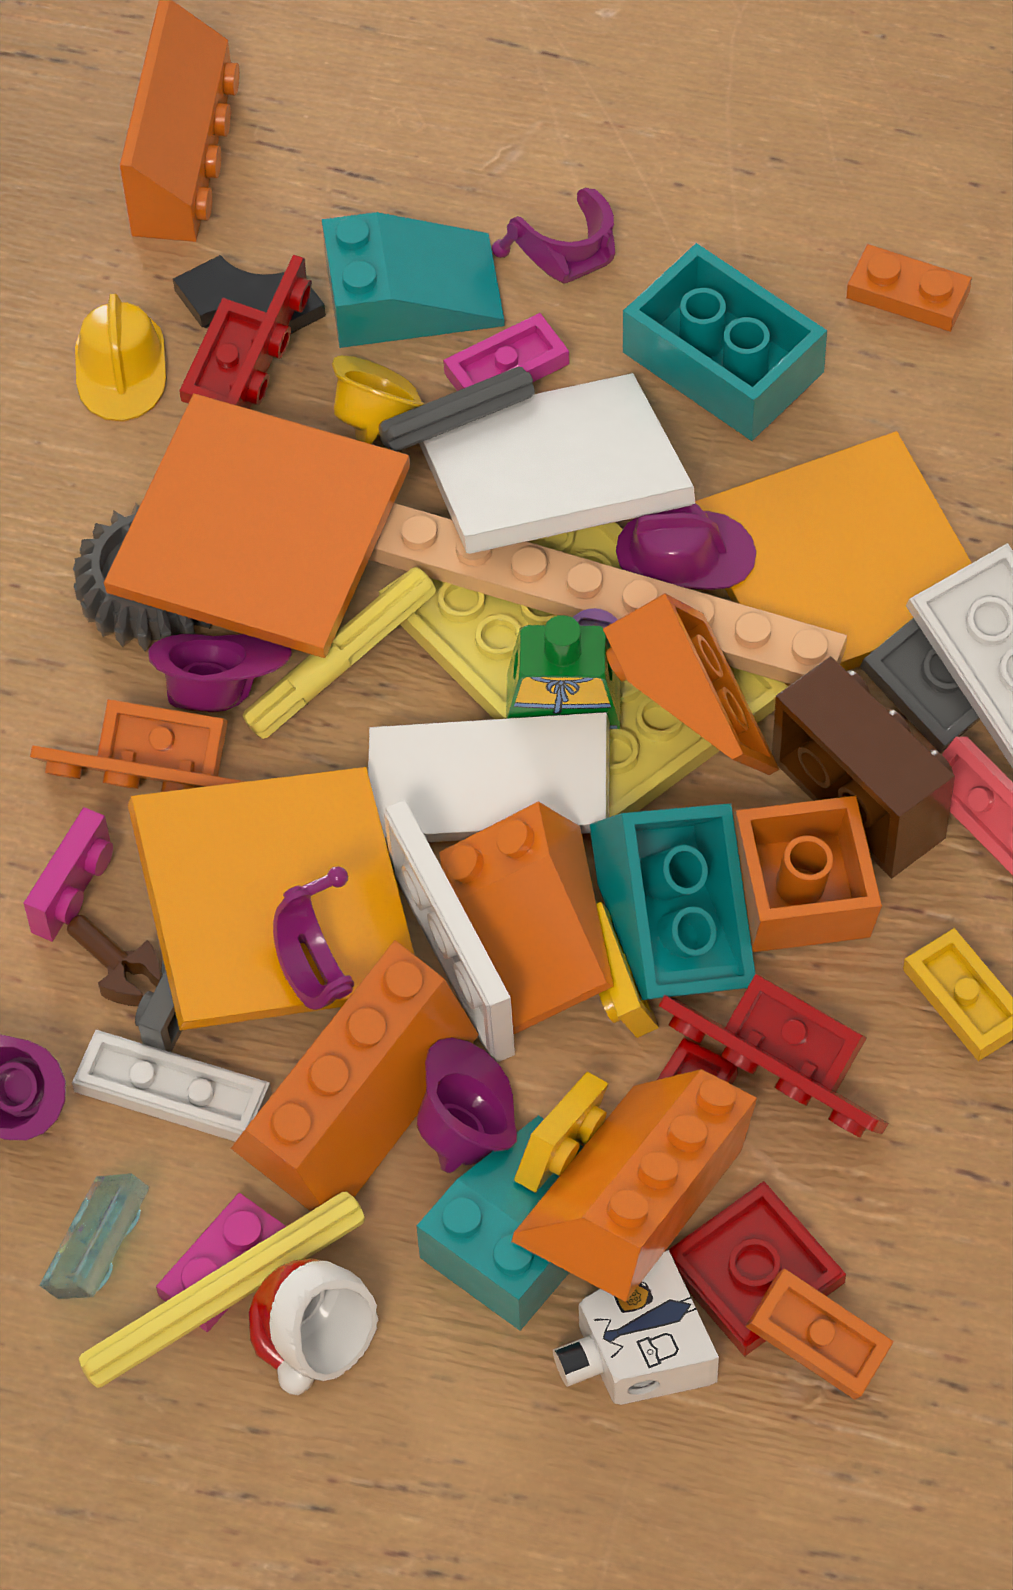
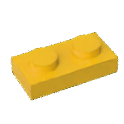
[596,902,659,1038]
[903,928,1013,1062]
[514,1071,609,1193]

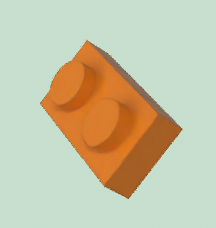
[846,244,972,332]
[745,1268,894,1400]

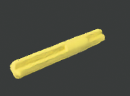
[242,567,436,739]

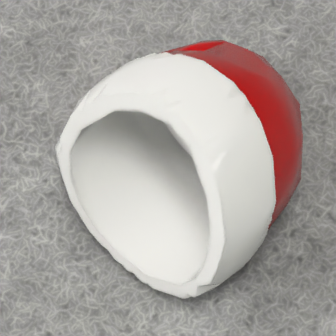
[248,1259,378,1395]

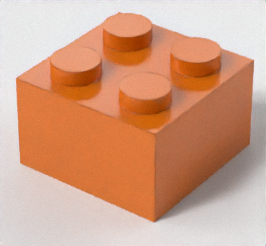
[734,796,882,952]

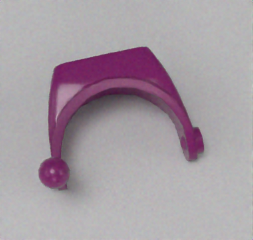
[492,188,615,284]
[273,866,354,1010]

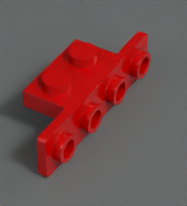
[179,255,312,409]
[658,974,889,1138]

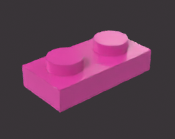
[443,313,569,391]
[23,807,113,942]
[156,1193,286,1333]

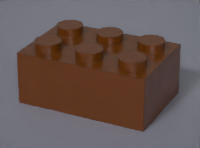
[772,656,955,879]

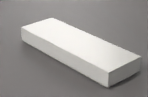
[72,1030,272,1142]

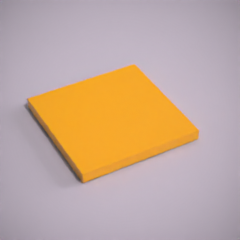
[695,431,972,686]
[128,767,415,1030]

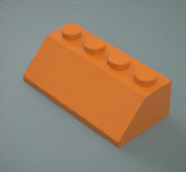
[120,0,240,242]
[230,940,479,1211]
[511,1069,757,1302]

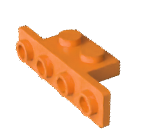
[30,699,247,792]

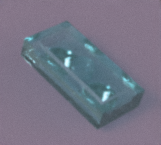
[39,1173,150,1299]

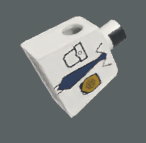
[553,1250,719,1405]

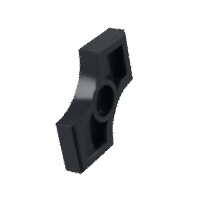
[173,255,326,334]

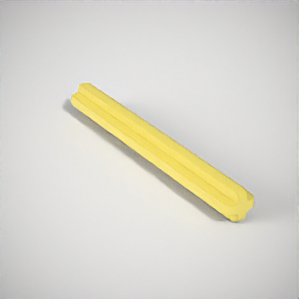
[78,1192,365,1388]

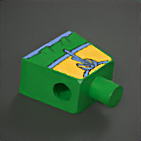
[506,615,620,729]

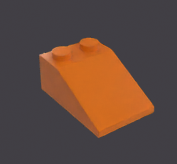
[603,593,780,775]
[439,801,613,1034]

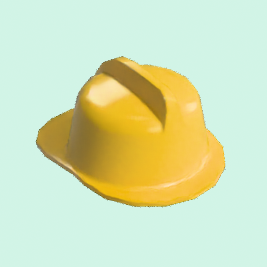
[75,293,166,421]
[332,355,424,444]

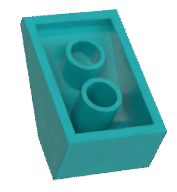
[322,212,505,348]
[589,803,756,1000]
[416,1115,583,1331]

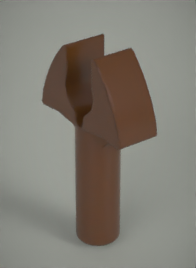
[67,915,162,1006]

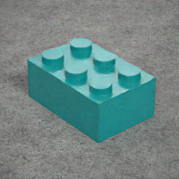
[623,243,827,441]

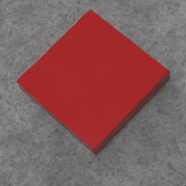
[667,1181,846,1357]

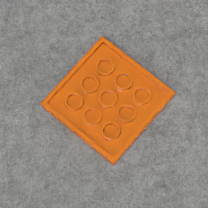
[103,393,410,658]

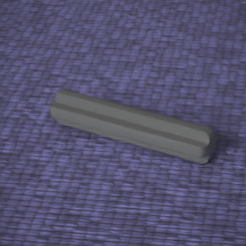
[378,367,535,452]

